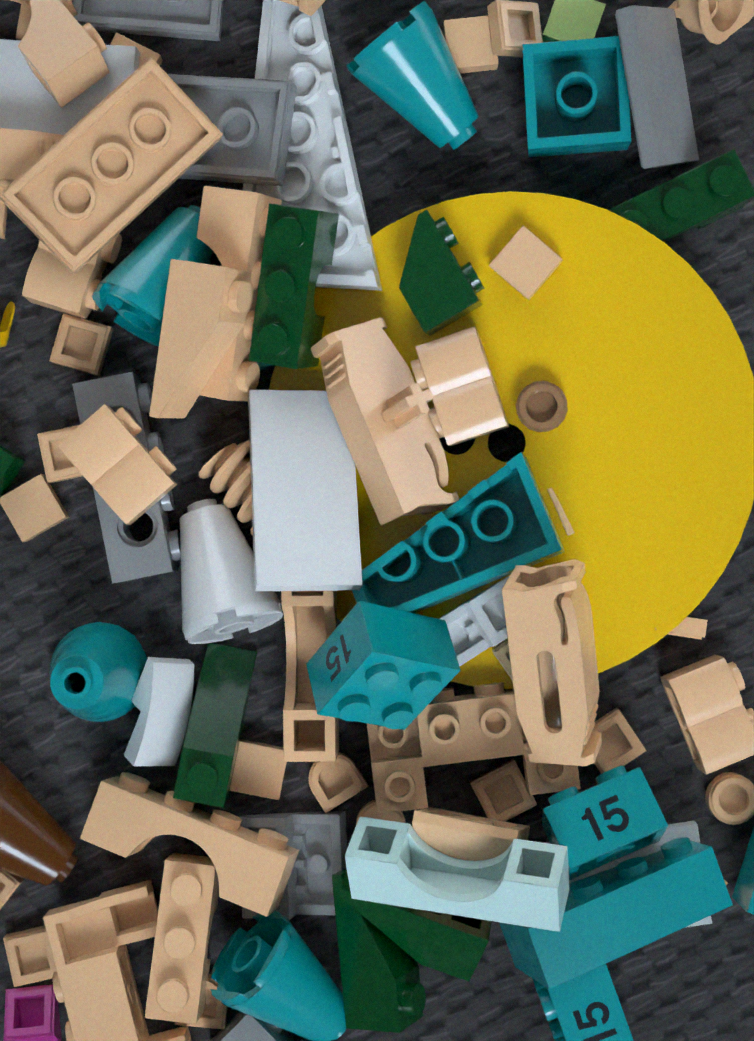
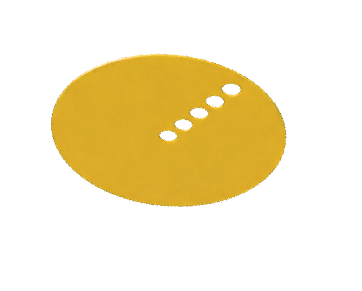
[269,191,754,689]

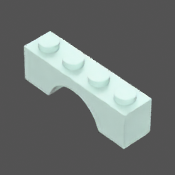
[345,816,569,932]

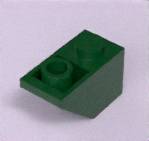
[399,209,485,336]

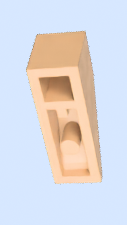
[149,259,252,418]

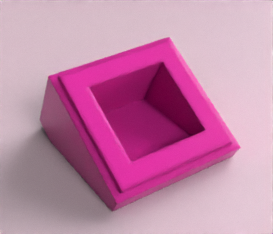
[3,984,62,1041]

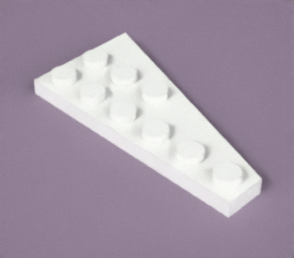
[243,0,382,291]

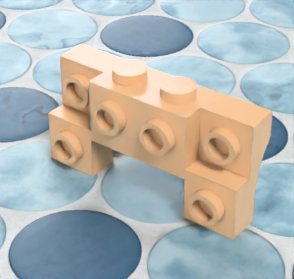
[367,682,581,814]
[43,880,192,1041]

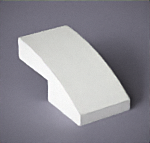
[438,576,509,666]
[124,657,194,766]

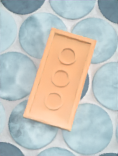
[0,57,223,275]

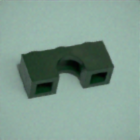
[609,149,754,242]
[249,203,339,369]

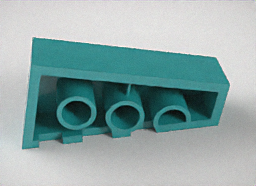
[352,452,565,613]
[499,837,733,990]

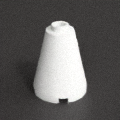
[180,499,283,644]

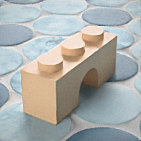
[145,853,219,1024]

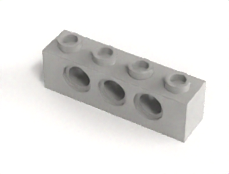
[72,372,181,584]

